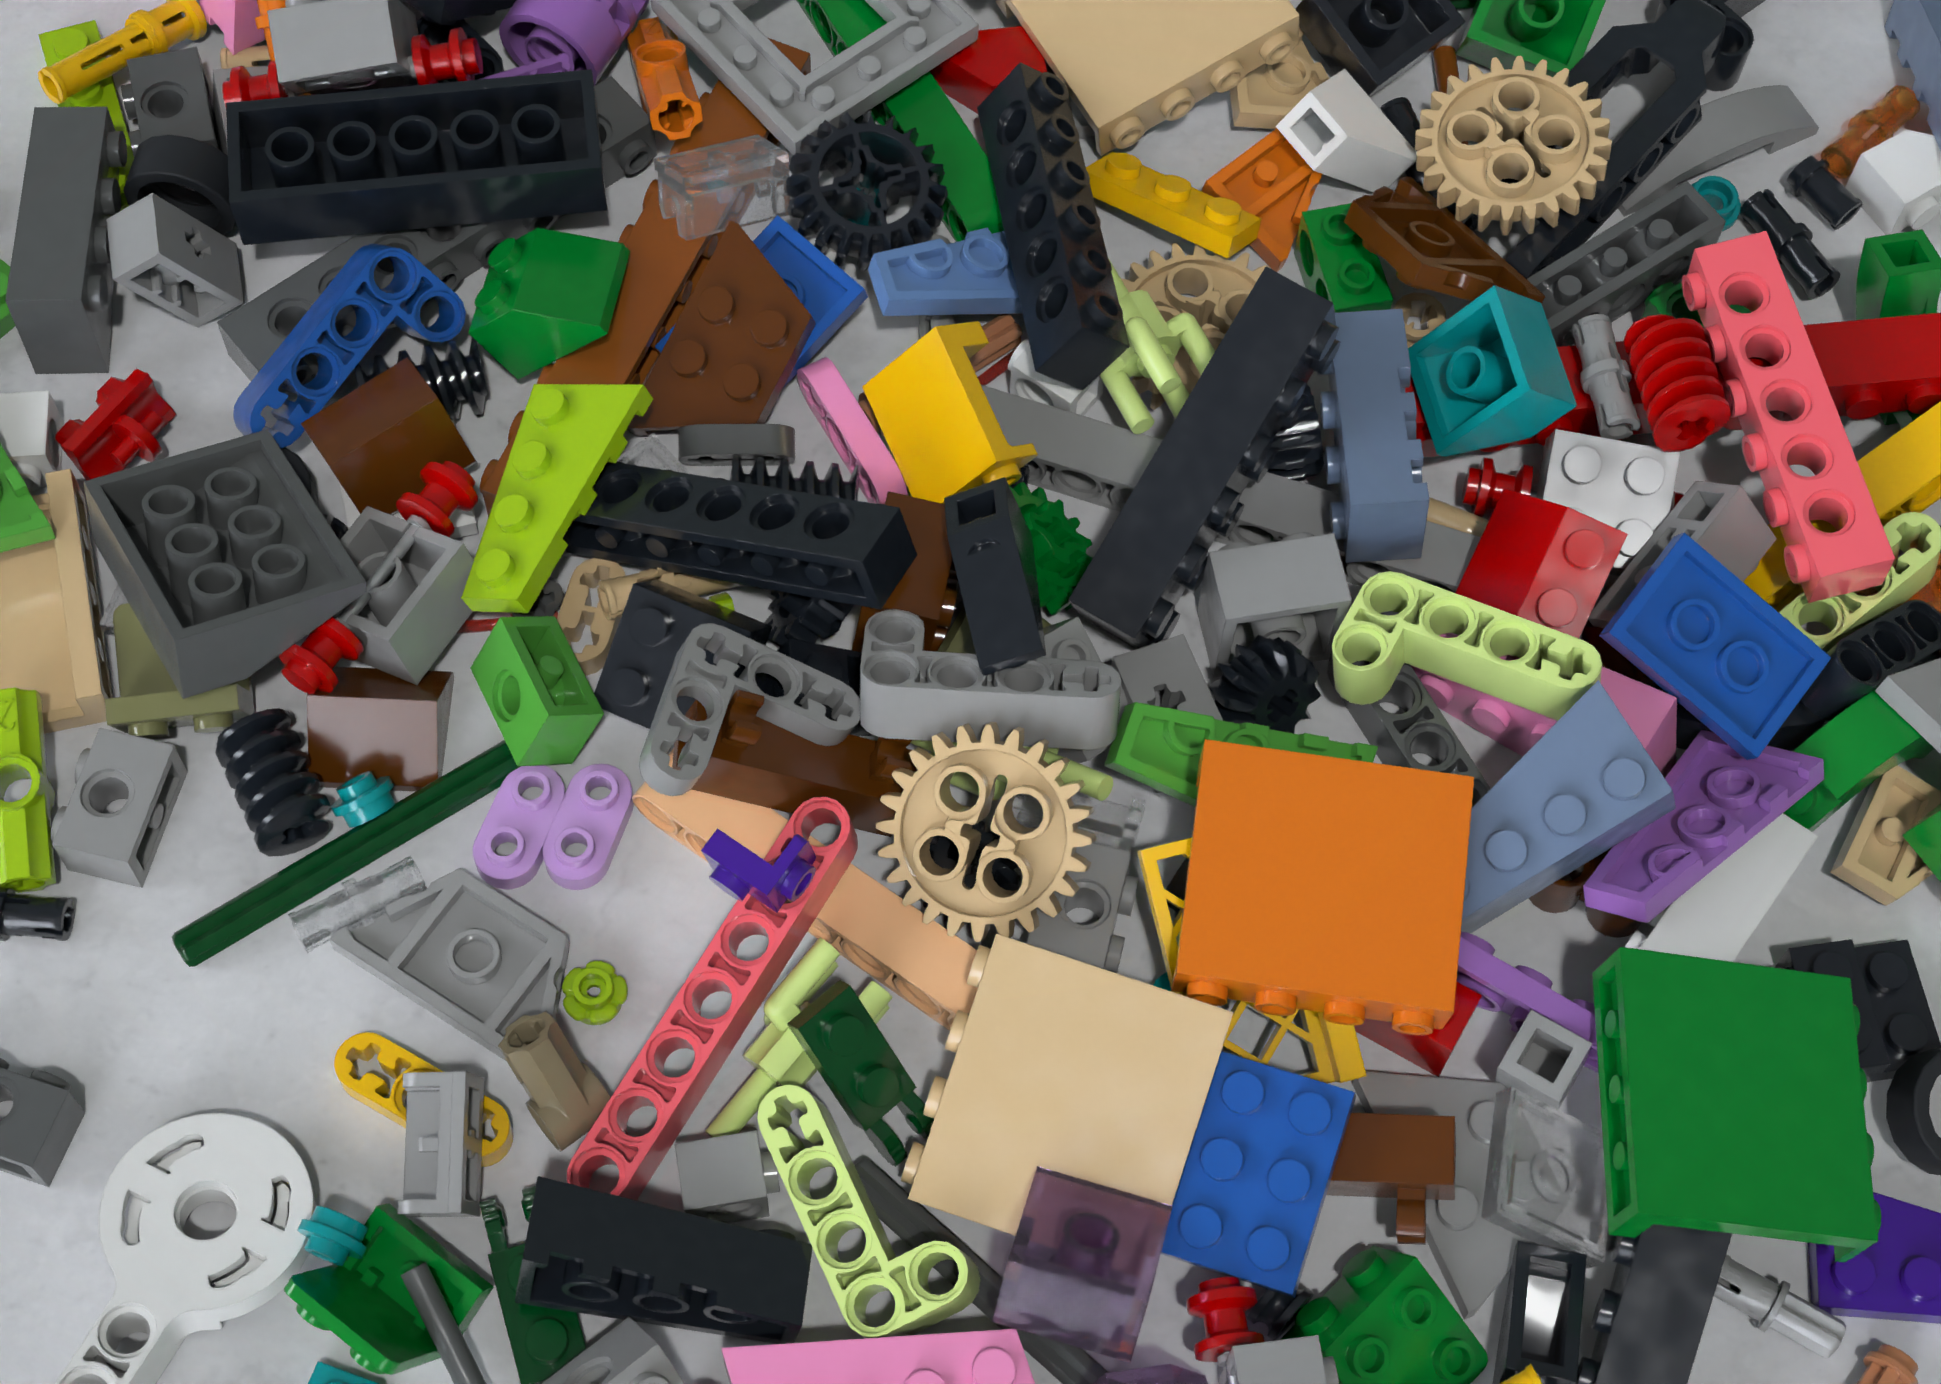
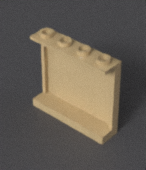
[995,0,1299,156]
[0,468,113,734]
[901,934,1234,1281]

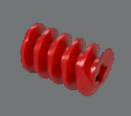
[1623,314,1731,452]

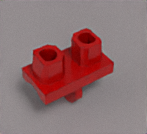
[55,368,176,481]

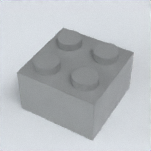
[1197,532,1352,677]

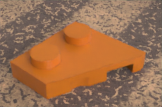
[1201,128,1322,272]

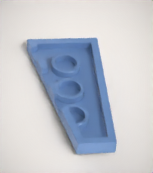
[868,228,1022,316]

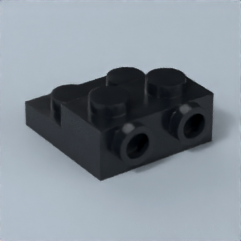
[1775,939,1941,1082]

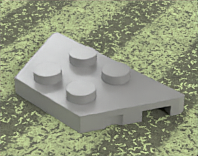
[329,868,569,1061]
[1352,1071,1564,1320]

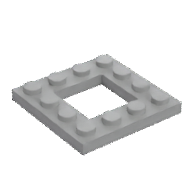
[651,0,979,155]

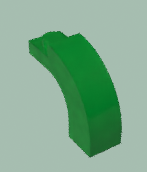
[1856,229,1941,429]
[1783,689,1935,832]

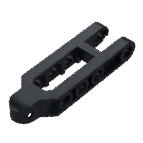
[1446,0,1726,279]

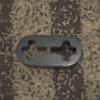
[678,424,795,466]

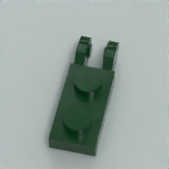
[787,980,934,1167]
[480,1186,586,1384]

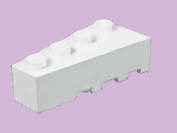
[1625,813,1818,962]

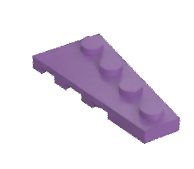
[1583,730,1824,923]

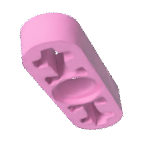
[797,357,908,504]

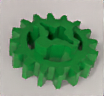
[1009,482,1093,615]

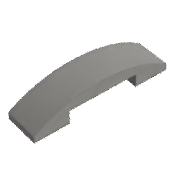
[1618,85,1819,217]

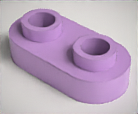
[543,764,634,890]
[473,765,565,890]

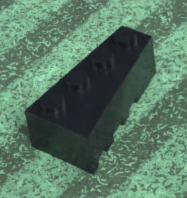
[514,1176,812,1344]
[1576,1224,1732,1384]

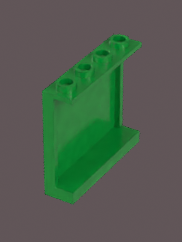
[1592,947,1881,1263]

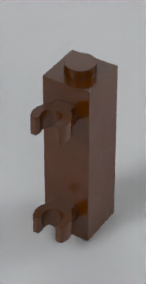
[672,690,917,837]
[1190,1113,1456,1245]

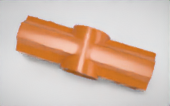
[627,17,703,141]

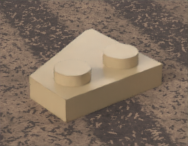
[1830,765,1941,906]

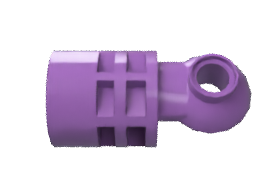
[499,0,649,86]

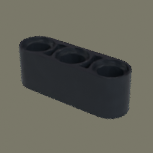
[1801,599,1941,721]

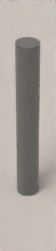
[400,1262,486,1384]

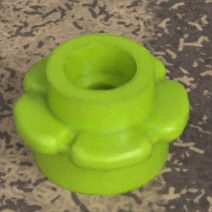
[562,961,628,1025]

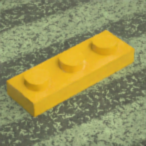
[1086,151,1262,259]

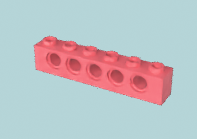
[1682,231,1895,603]

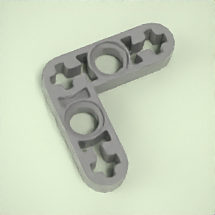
[639,623,860,796]

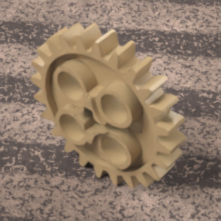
[1415,56,1612,236]
[1121,243,1270,416]
[876,722,1096,942]

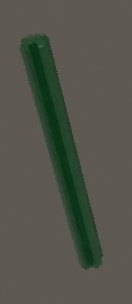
[172,740,521,967]

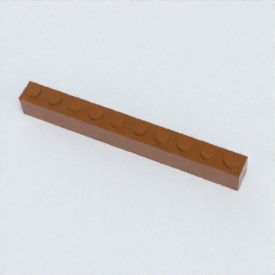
[480,38,811,517]

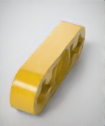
[334,1032,513,1167]

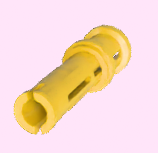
[38,0,207,104]

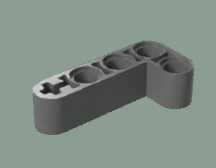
[1327,651,1490,807]

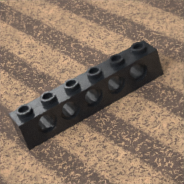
[977,62,1130,390]
[563,462,917,609]

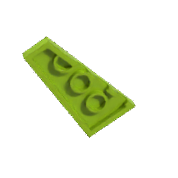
[461,384,653,613]

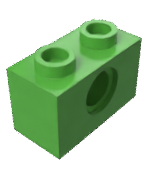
[470,616,604,766]

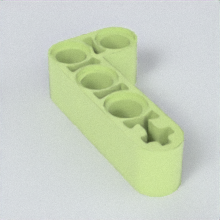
[1779,512,1941,653]
[1332,571,1602,721]
[757,1084,980,1338]

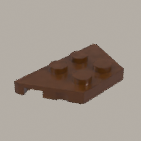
[1344,177,1545,303]
[627,220,816,436]

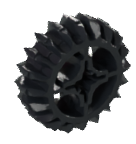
[785,110,948,272]

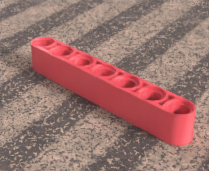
[567,797,858,1200]

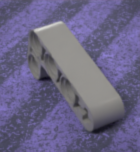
[860,609,1121,750]

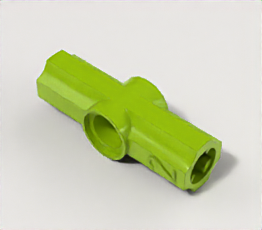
[0,687,56,893]

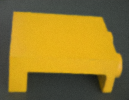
[862,321,1038,504]

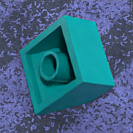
[1408,285,1577,457]

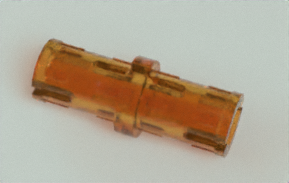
[1821,85,1920,179]

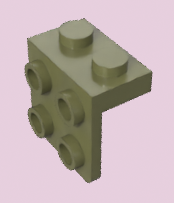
[105,603,254,740]

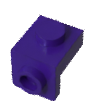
[701,828,816,913]

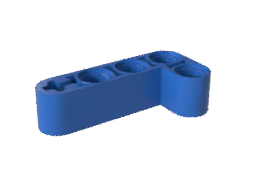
[233,244,466,448]

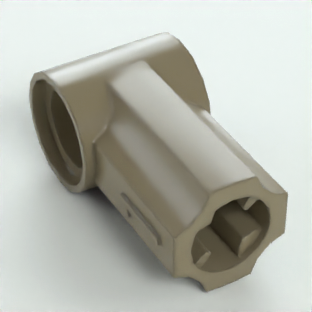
[498,1011,611,1152]

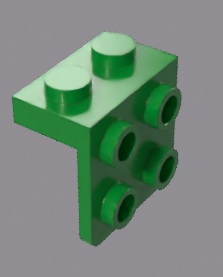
[284,1203,494,1375]
[1280,1245,1488,1384]

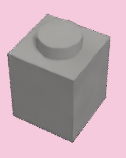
[1495,1010,1592,1117]

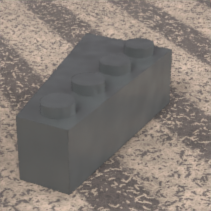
[5,106,127,374]

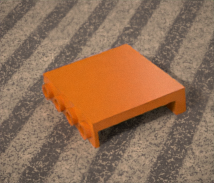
[1171,739,1474,1035]

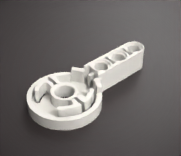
[55,1113,316,1384]

